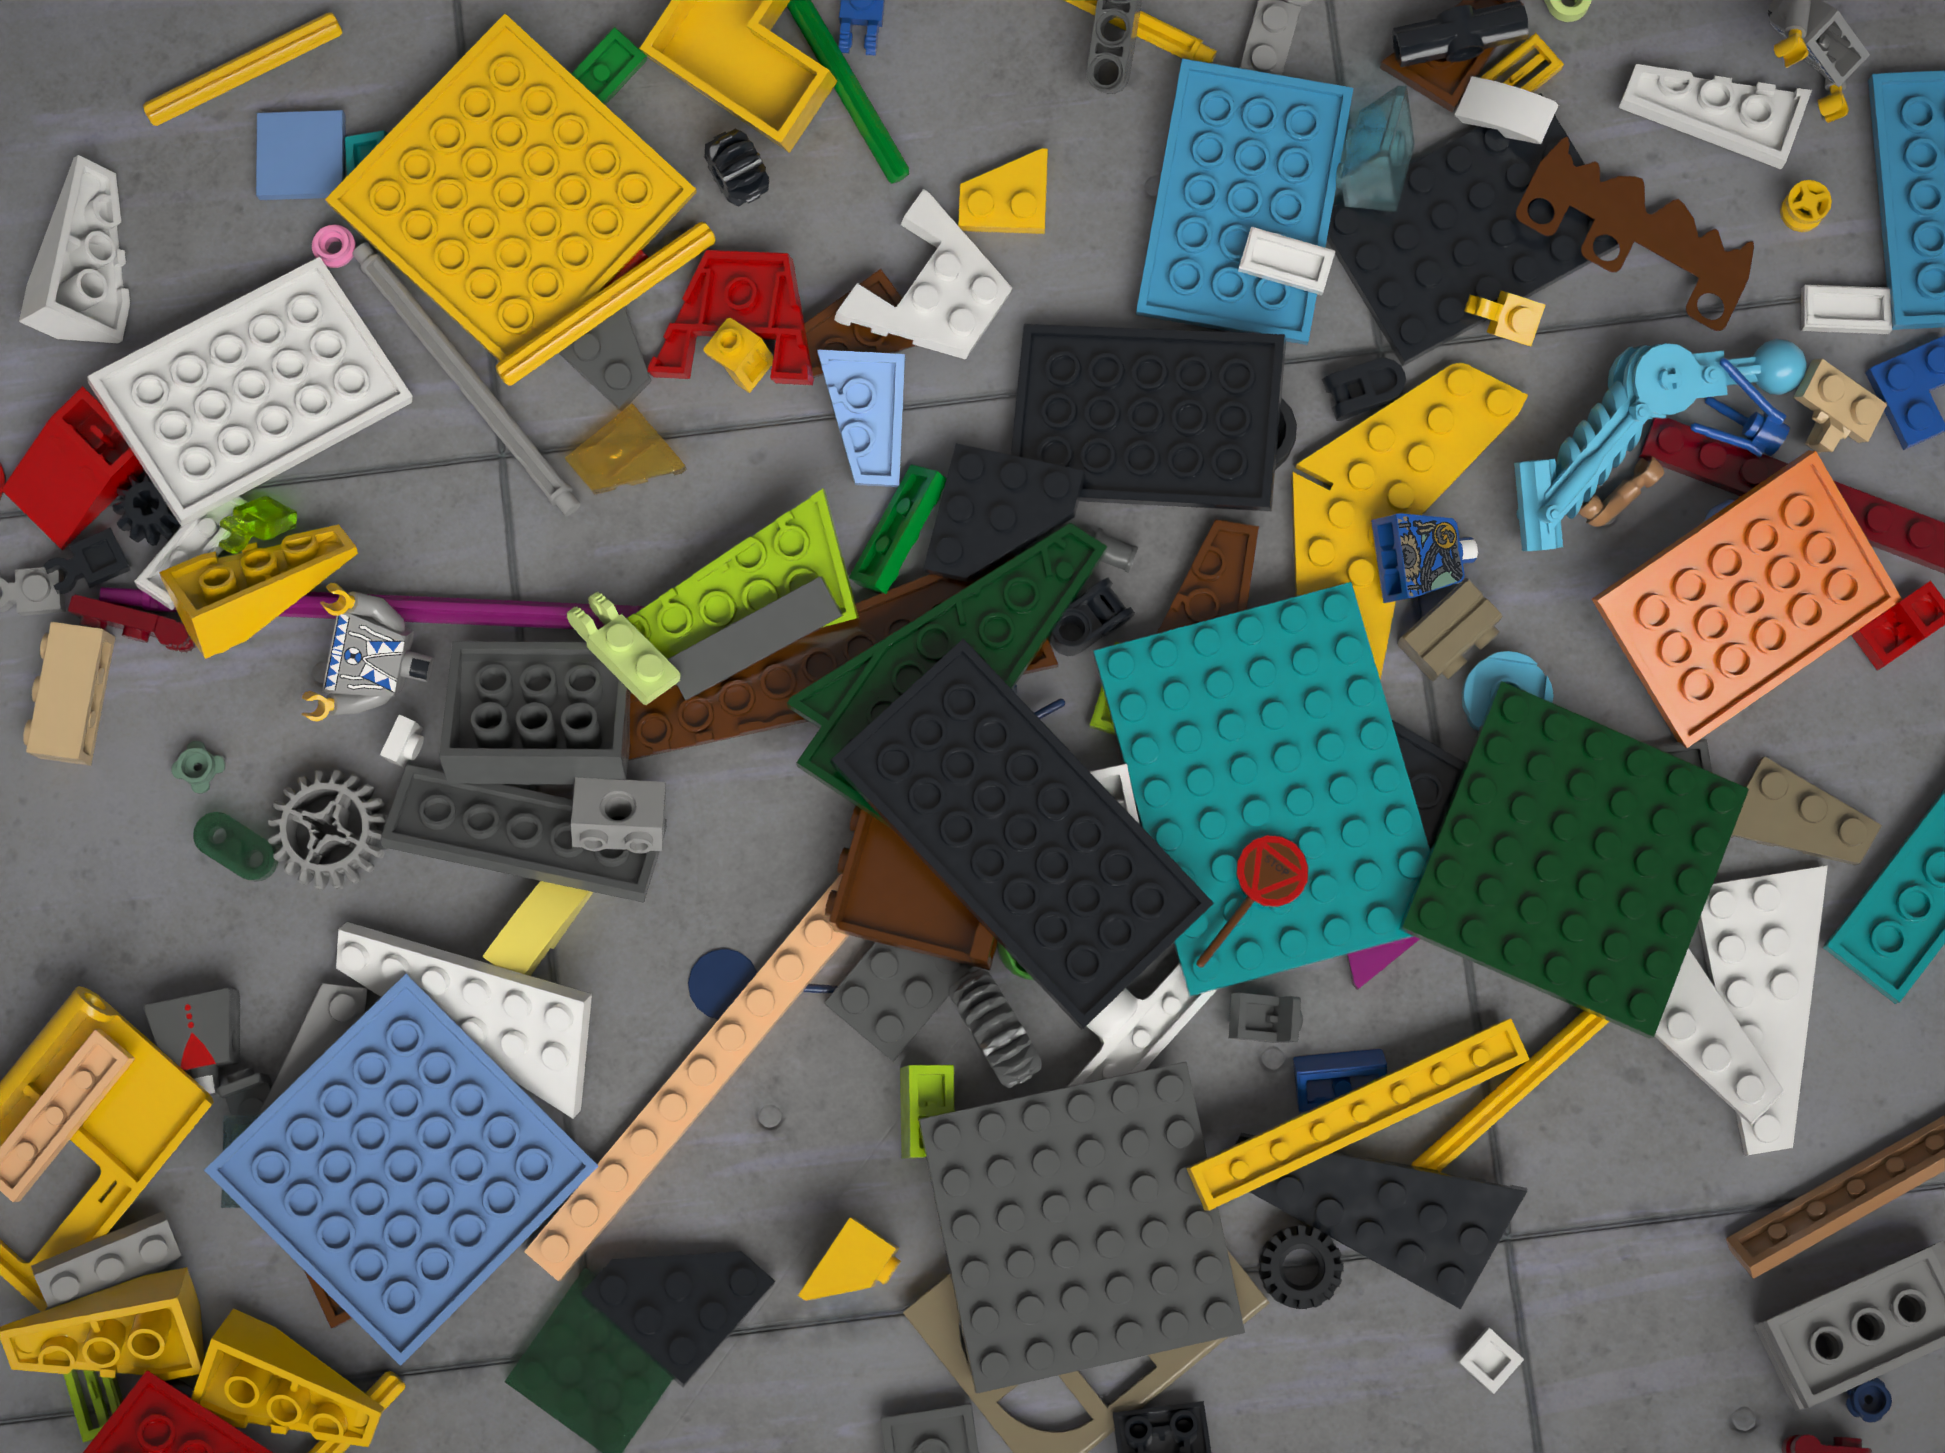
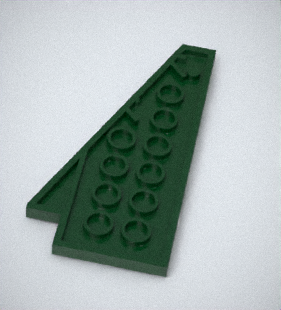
[787,523,1108,829]

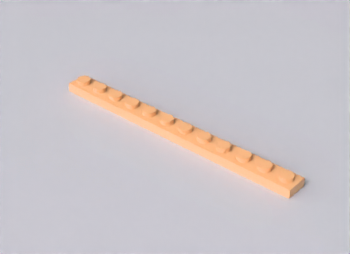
[524,874,849,1281]

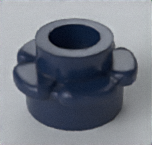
[1846,1377,1892,1423]

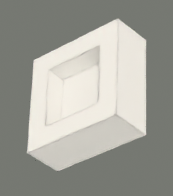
[380,715,424,768]
[1457,1327,1524,1394]

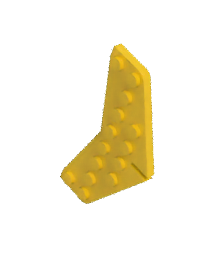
[1291,363,1528,680]

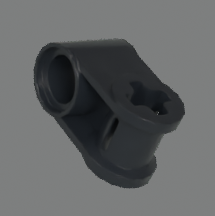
[1050,577,1135,656]

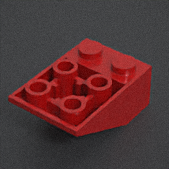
[1,386,145,550]

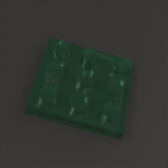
[505,1267,674,1453]

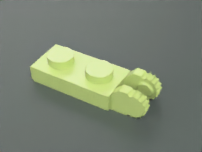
[567,592,681,705]

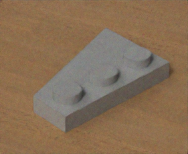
[31,1211,182,1309]

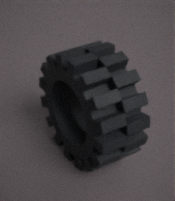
[1259,1226,1344,1309]

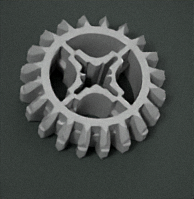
[268,769,388,890]

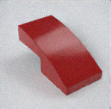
[1851,580,1945,671]

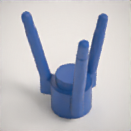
[1690,358,1790,457]

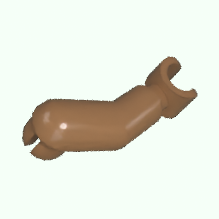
[1579,456,1664,527]

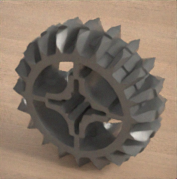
[949,968,1041,1088]

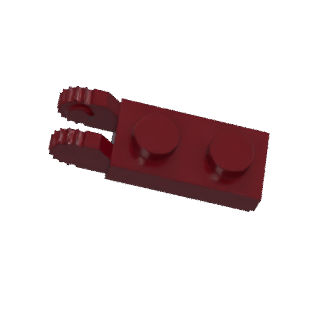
[68,594,196,653]

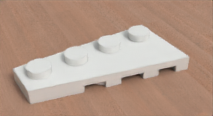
[1619,64,1812,169]
[1655,948,1784,1126]

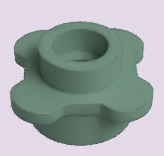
[172,741,225,794]

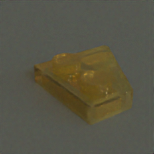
[565,404,687,495]

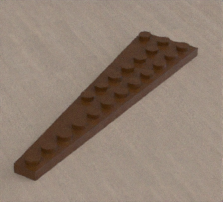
[628,555,1058,761]

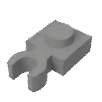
[0,567,66,616]

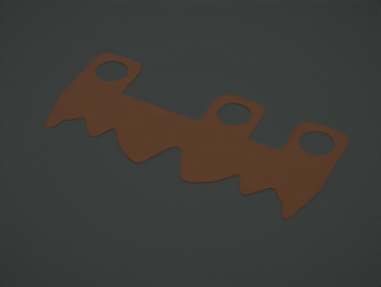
[1516,137,1754,331]

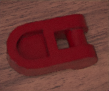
[1782,1434,1872,1453]

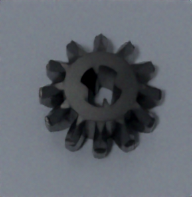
[704,128,769,207]
[112,472,181,546]

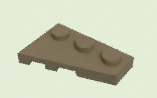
[1731,756,1882,865]

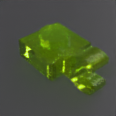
[219,495,297,554]

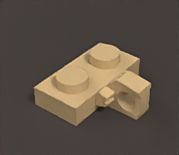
[1793,359,1887,453]

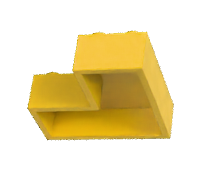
[639,0,838,153]

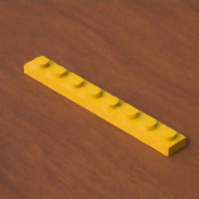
[1186,1018,1530,1211]

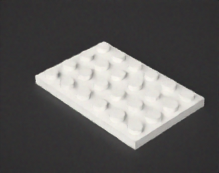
[87,257,413,527]

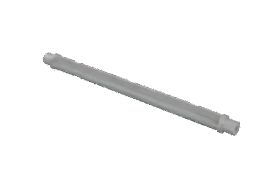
[352,242,581,516]

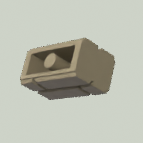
[1397,578,1503,682]

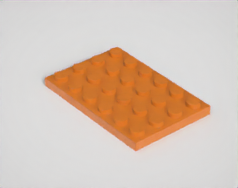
[1592,450,1902,748]

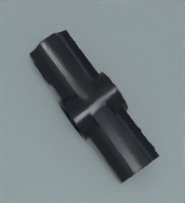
[1392,0,1529,68]

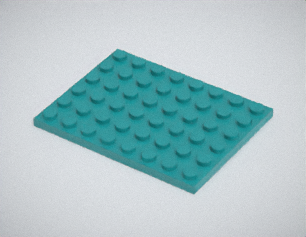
[1093,582,1430,997]

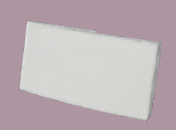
[1455,76,1558,144]

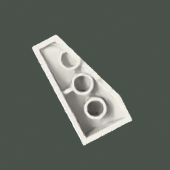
[19,155,130,343]

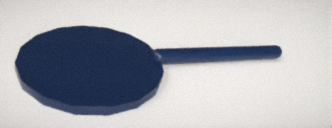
[688,949,838,1019]

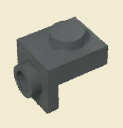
[1228,993,1303,1043]

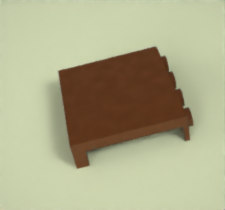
[825,806,998,971]

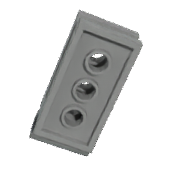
[1754,1240,1945,1411]

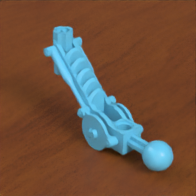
[1514,339,1807,551]

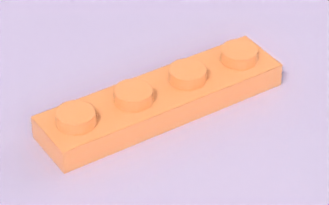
[0,1029,135,1202]

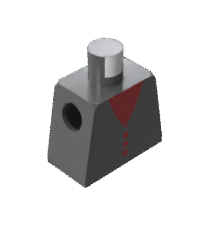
[144,988,240,1096]

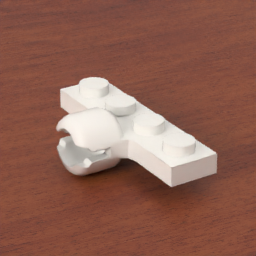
[1067,963,1216,1087]

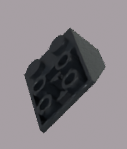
[1113,1401,1211,1453]

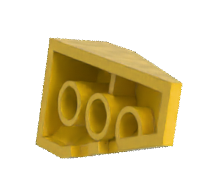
[191,1308,384,1447]

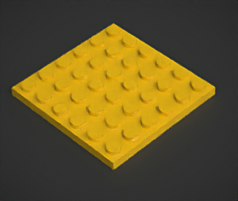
[325,14,697,362]

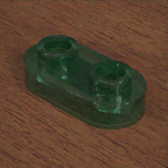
[193,812,278,882]

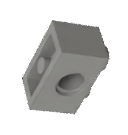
[571,777,666,853]

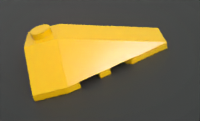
[159,524,358,659]
[0,1267,204,1381]

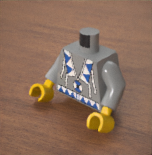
[1768,0,1870,123]
[301,583,434,722]

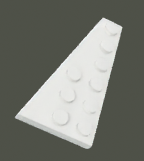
[1698,866,1828,1156]
[336,922,592,1119]

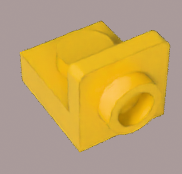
[703,318,773,393]

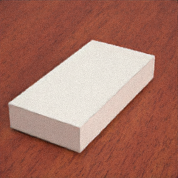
[1238,227,1335,295]
[1801,285,1892,334]

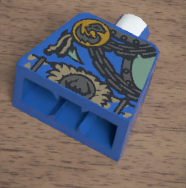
[1371,513,1478,603]

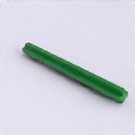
[787,0,909,184]

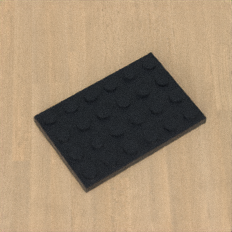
[1327,93,1619,366]
[1011,324,1286,511]

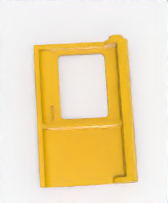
[0,986,214,1312]

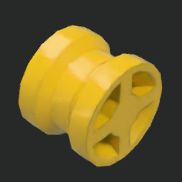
[1780,180,1832,232]

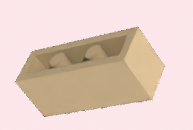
[23,622,115,766]

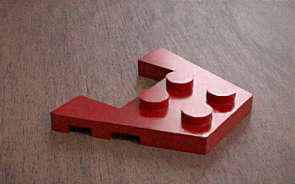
[648,250,814,385]

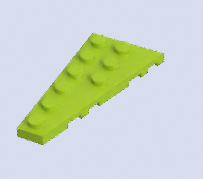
[626,488,859,659]

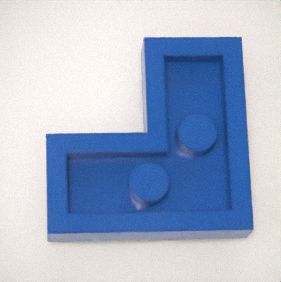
[1865,336,1945,450]

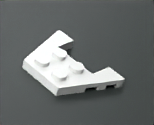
[834,189,1012,359]

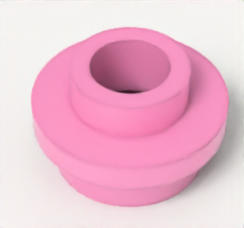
[312,224,356,268]

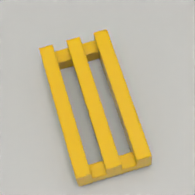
[1480,33,1564,93]

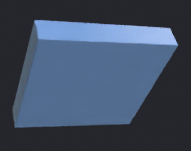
[256,110,346,200]

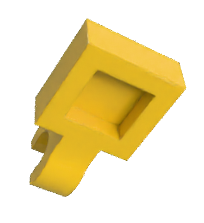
[1465,291,1546,347]

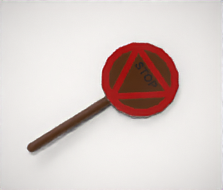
[1196,835,1308,968]

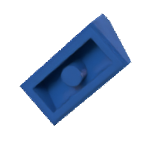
[1293,1049,1388,1112]

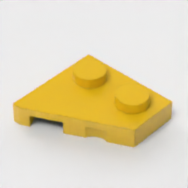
[958,148,1048,234]

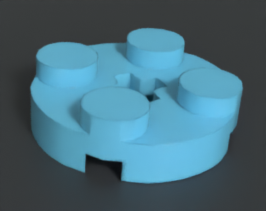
[1462,651,1553,731]

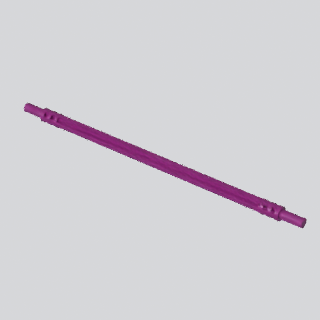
[99,587,646,630]

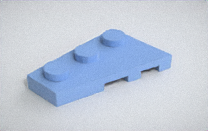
[817,350,905,487]

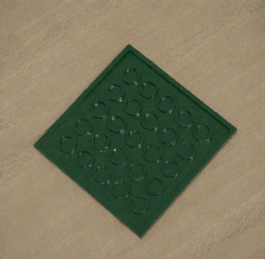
[1399,681,1749,1038]

